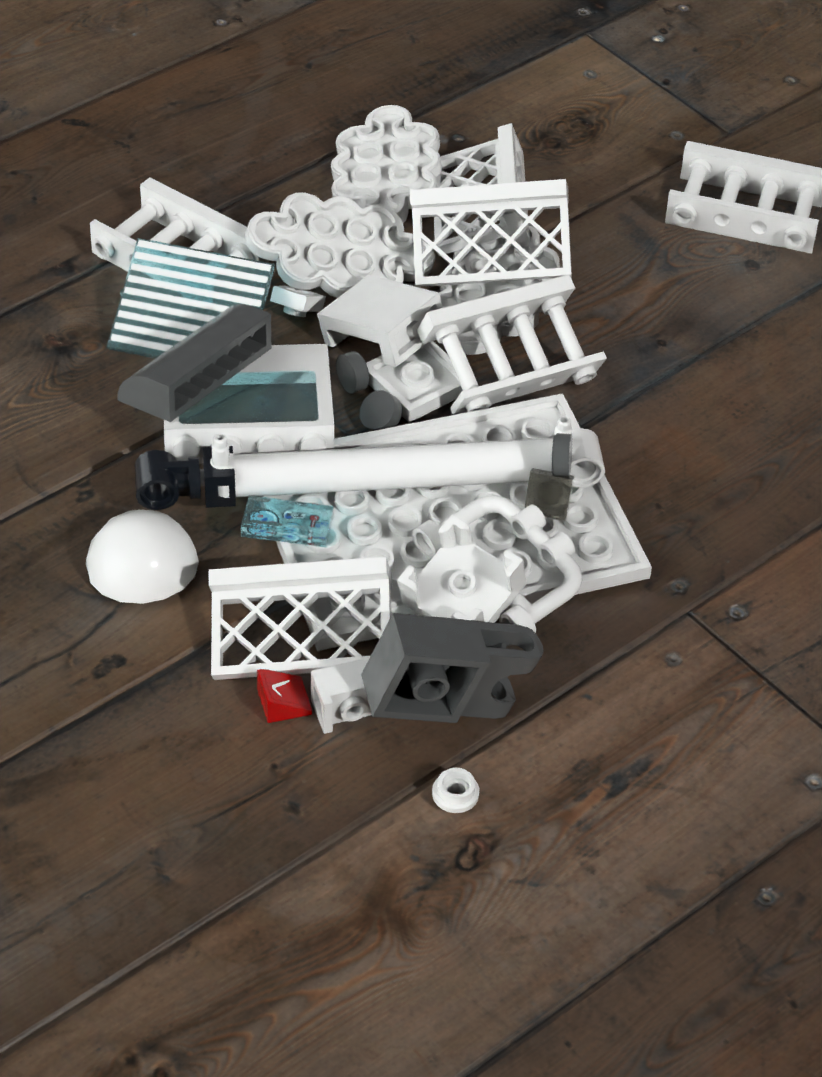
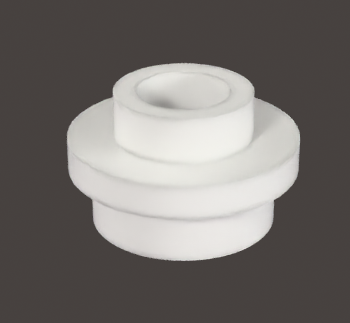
[432,768,479,813]

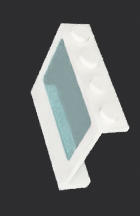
[164,344,334,464]

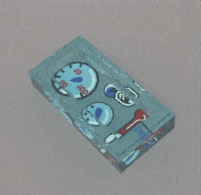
[241,495,334,547]

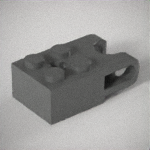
[361,613,544,723]

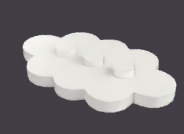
[331,105,442,223]
[245,193,436,298]
[439,226,560,355]

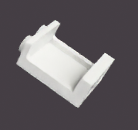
[317,275,443,367]

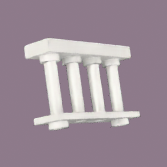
[665,141,822,254]
[90,177,269,316]
[417,275,607,415]

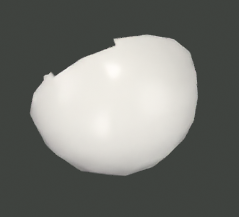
[86,510,199,604]

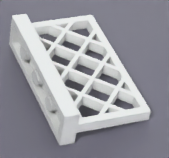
[434,123,530,256]
[410,179,572,287]
[209,556,392,680]

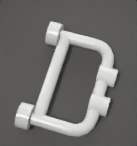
[413,495,582,633]

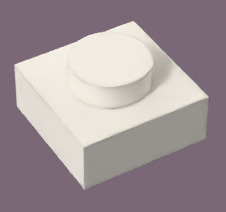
[270,286,326,317]

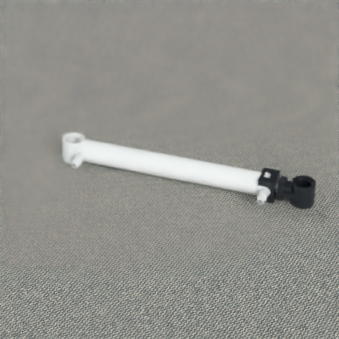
[135,416,605,510]

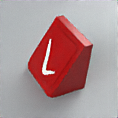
[257,669,312,723]

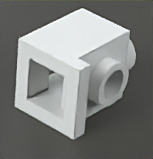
[311,659,372,734]

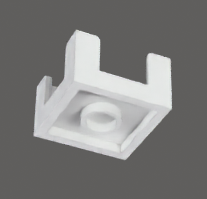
[397,514,526,623]

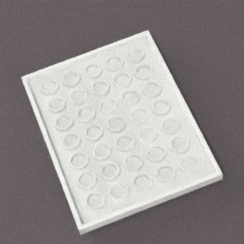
[259,393,652,651]

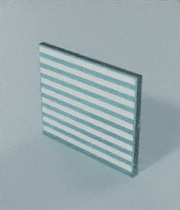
[107,238,275,359]

